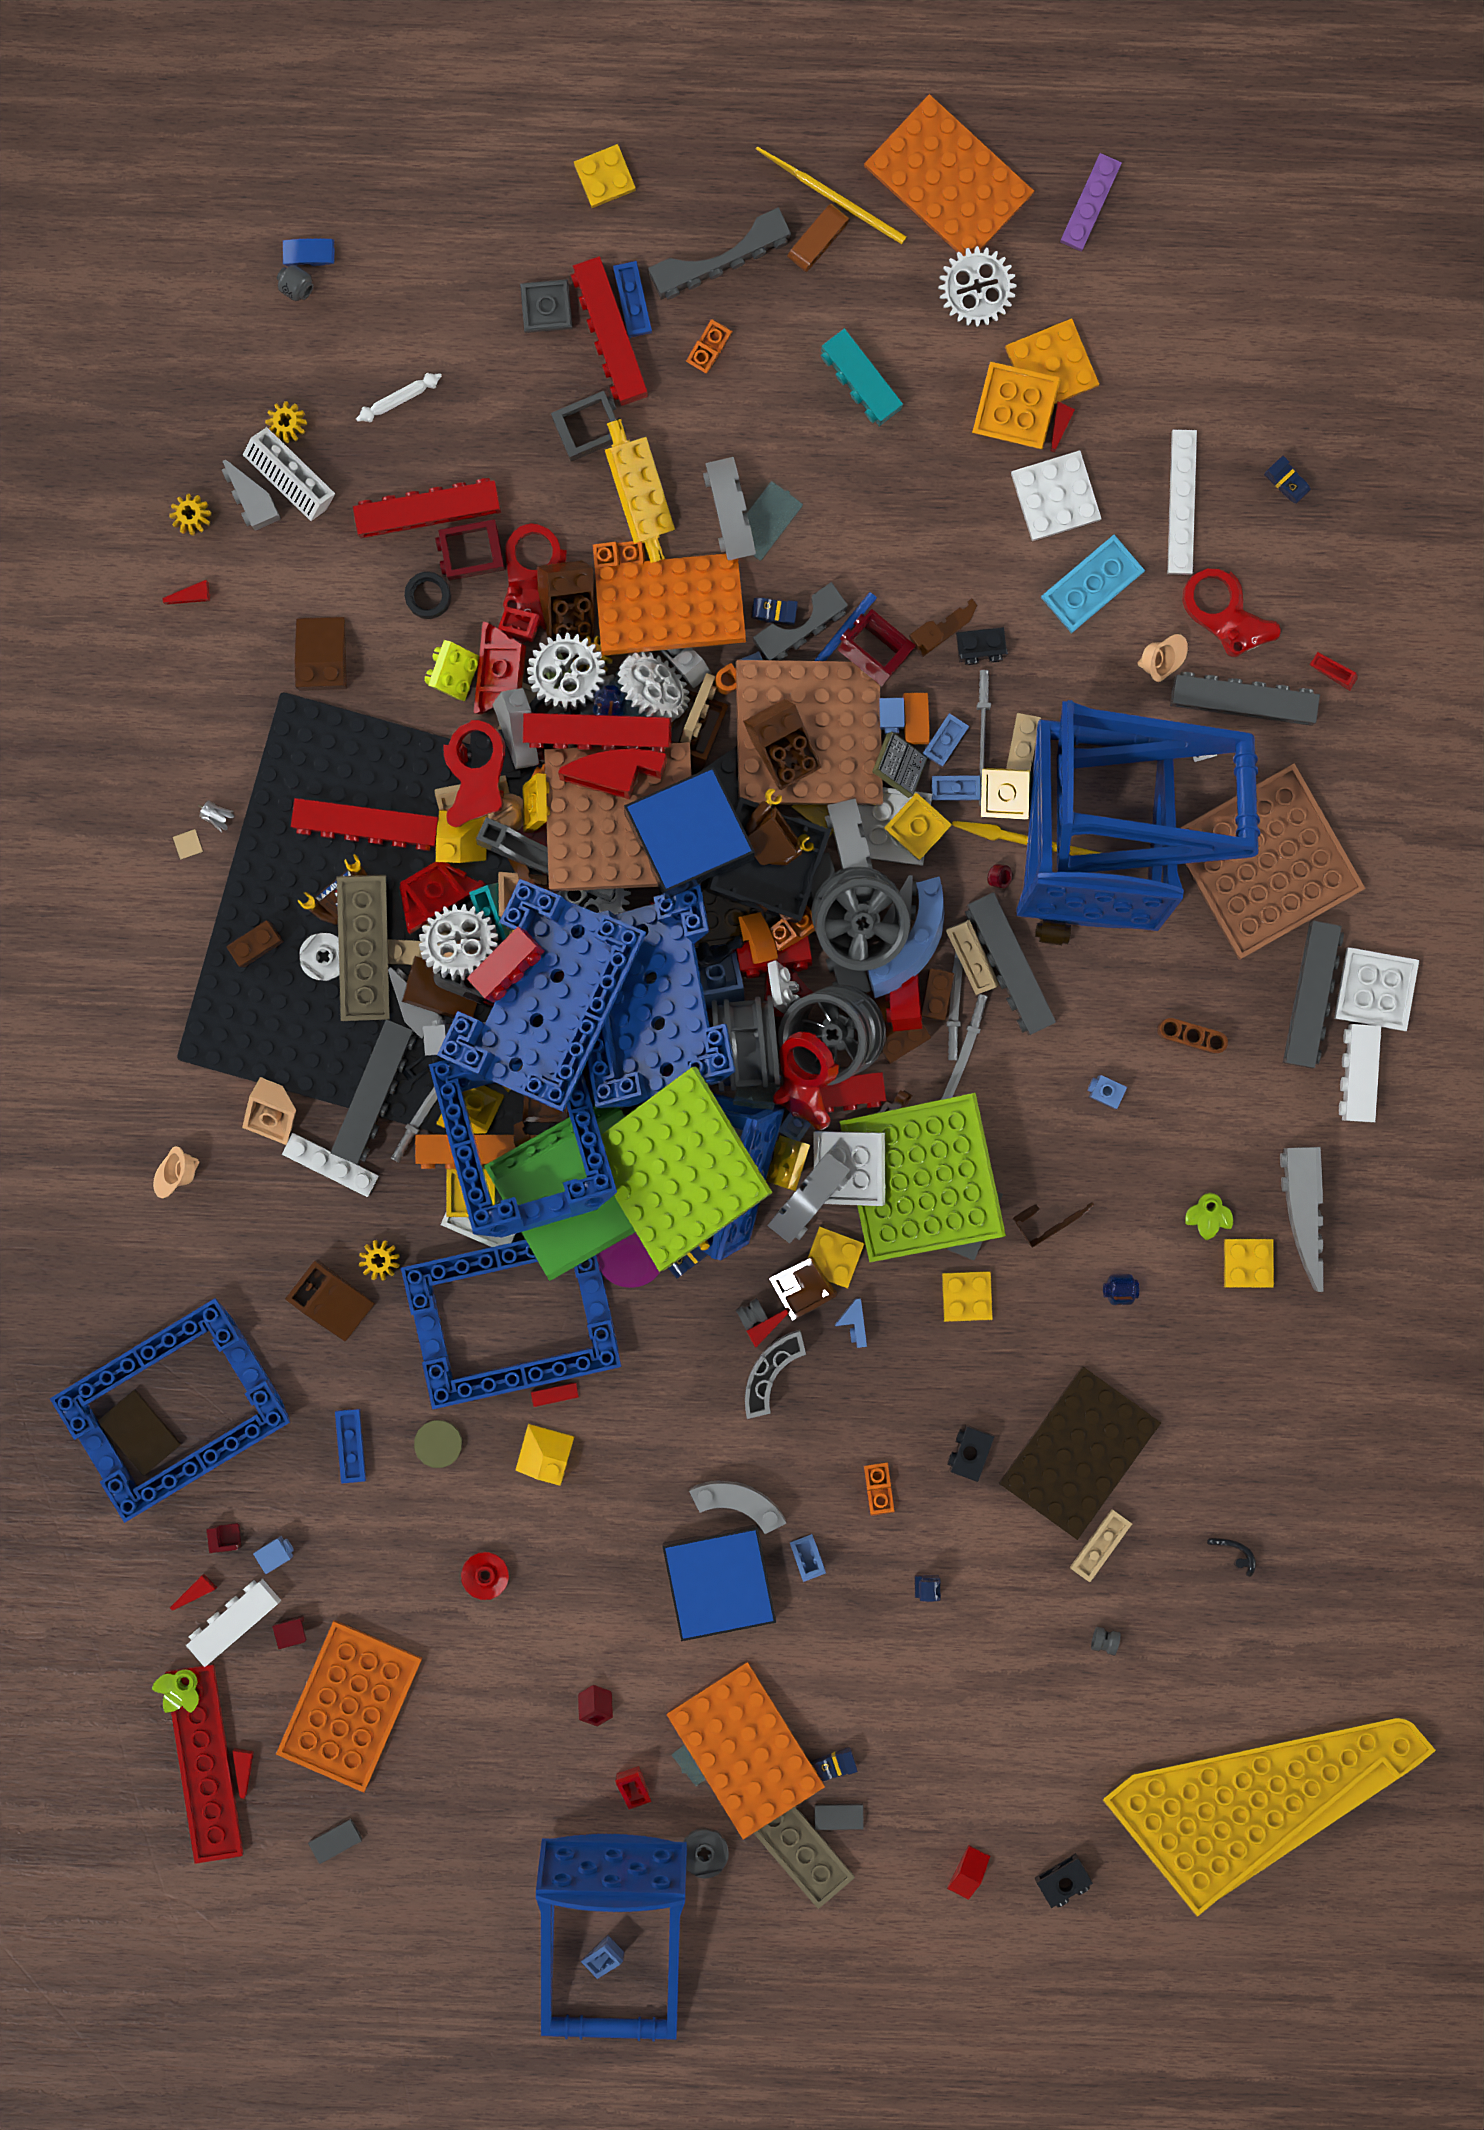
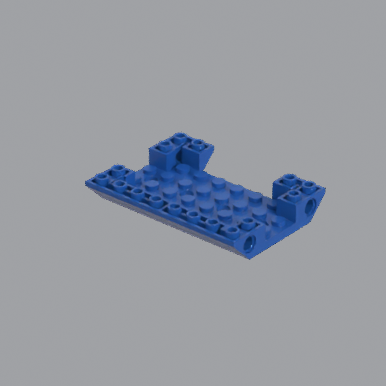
[437,879,647,1112]
[574,885,735,1108]

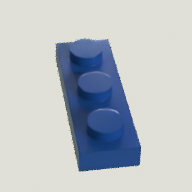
[613,261,652,338]
[335,1409,366,1484]

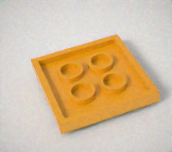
[1005,318,1099,404]
[972,362,1061,450]

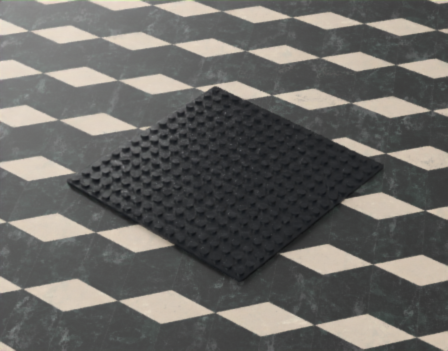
[177,692,616,1135]

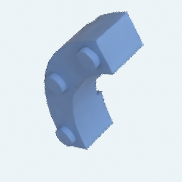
[867,877,945,998]

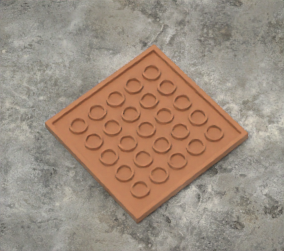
[736,660,883,805]
[544,742,691,892]
[1181,763,1366,960]

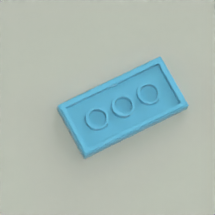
[1041,535,1145,634]

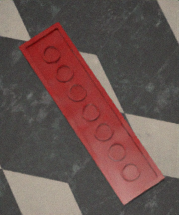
[165,1663,244,1864]

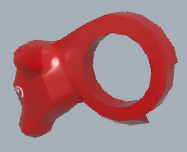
[503,523,567,630]
[1182,569,1281,658]
[444,720,506,827]
[773,1032,839,1131]

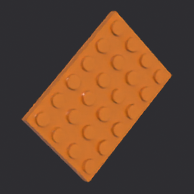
[864,94,1034,256]
[594,554,746,656]
[276,1620,422,1793]
[666,1662,825,1840]

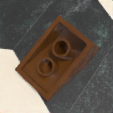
[295,617,347,691]
[671,688,728,773]
[867,990,931,1064]

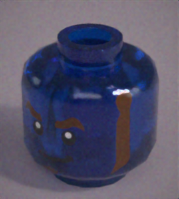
[593,685,625,716]
[1103,1274,1139,1306]

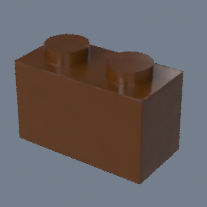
[226,920,283,968]
[921,969,954,1021]

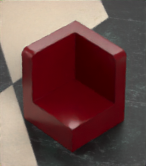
[206,1523,242,1553]
[272,1615,307,1650]
[578,1685,613,1727]

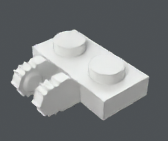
[767,960,800,1014]

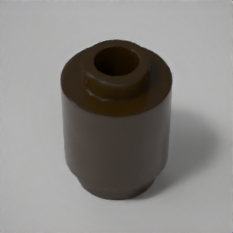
[1035,919,1071,946]

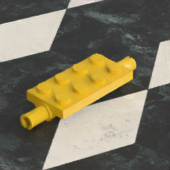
[605,419,675,563]

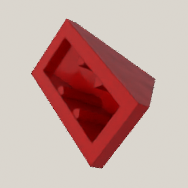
[498,607,541,642]
[615,1766,652,1810]
[947,1845,990,1900]

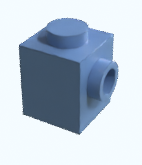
[879,698,904,734]
[1087,1075,1127,1109]
[253,1536,294,1574]

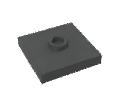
[520,279,572,333]

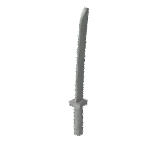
[977,670,991,805]
[946,952,963,1060]
[941,994,988,1100]
[391,1087,438,1163]

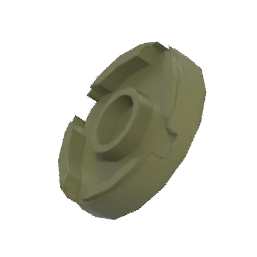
[414,1420,462,1468]

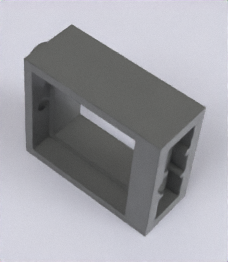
[551,391,626,462]

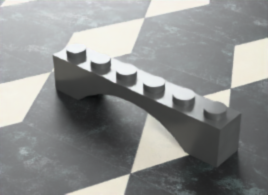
[648,207,791,300]
[476,817,616,902]

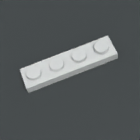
[282,1133,379,1197]

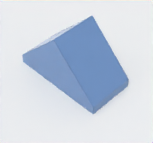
[790,1534,826,1582]
[581,1935,624,1979]

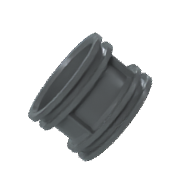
[811,866,910,971]
[778,985,886,1085]
[712,995,780,1092]

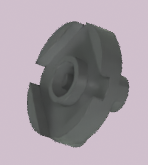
[683,1828,729,1879]

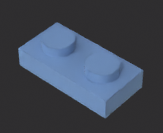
[923,713,969,767]
[932,776,981,801]

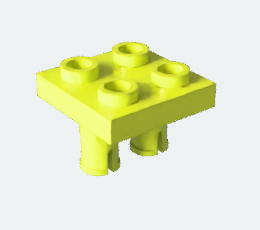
[425,640,479,701]

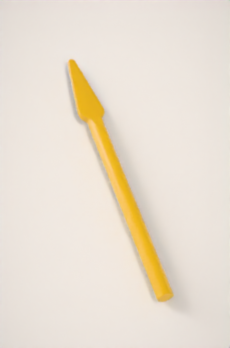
[756,147,907,245]
[952,821,1101,856]

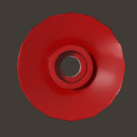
[461,1552,509,1600]

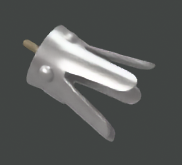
[198,801,235,833]

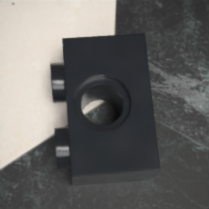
[947,1425,994,1482]
[1035,1853,1093,1908]

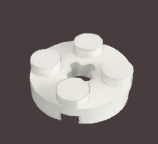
[300,933,339,981]

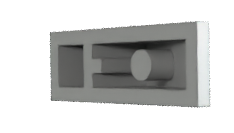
[493,688,539,769]

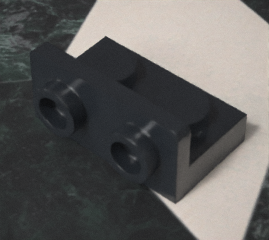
[956,627,1008,665]

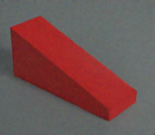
[1050,401,1075,452]
[162,580,210,605]
[1310,652,1358,691]
[746,1309,788,1348]
[531,1382,579,1407]
[170,1574,218,1611]
[233,1748,254,1799]

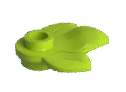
[1185,1193,1233,1240]
[152,1669,199,1713]

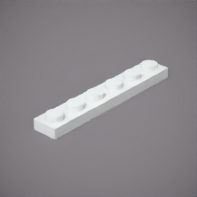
[1167,430,1197,575]

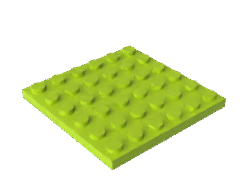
[601,1067,772,1272]
[840,1093,1006,1262]

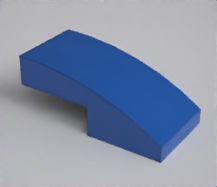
[283,238,334,266]

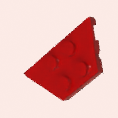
[474,622,526,715]
[400,861,486,934]

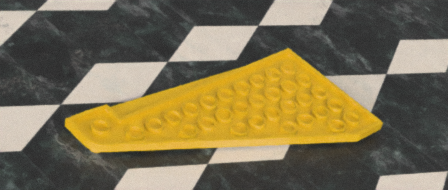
[1103,1718,1436,1917]

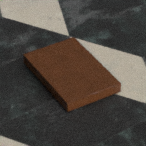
[401,956,477,1018]

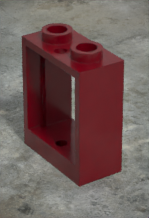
[435,519,505,581]
[838,609,916,687]

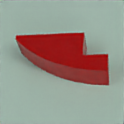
[558,749,667,800]

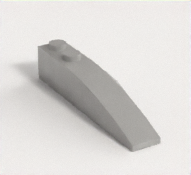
[1280,1147,1323,1292]

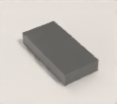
[815,1803,863,1830]
[308,1818,363,1864]

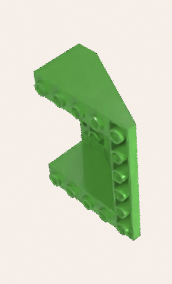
[484,1103,635,1281]

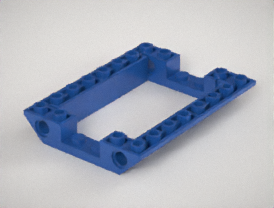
[429,1059,617,1238]
[401,1240,621,1410]
[50,1298,291,1523]

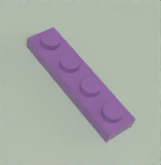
[1060,153,1122,252]

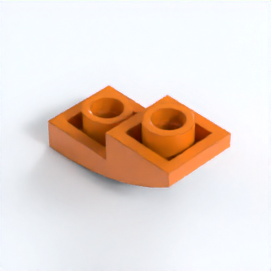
[686,319,733,374]
[593,541,645,568]
[903,693,929,745]
[769,905,815,951]
[739,912,778,964]
[864,1463,894,1516]

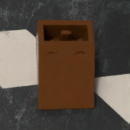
[537,560,594,642]
[743,699,822,790]
[285,1260,375,1342]

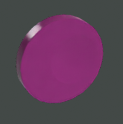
[596,1232,660,1288]

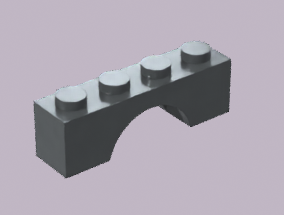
[753,582,848,661]

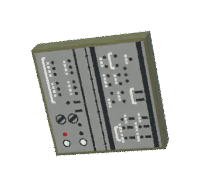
[872,732,928,798]

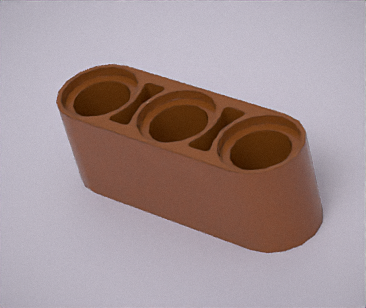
[787,204,850,272]
[1157,1018,1228,1054]

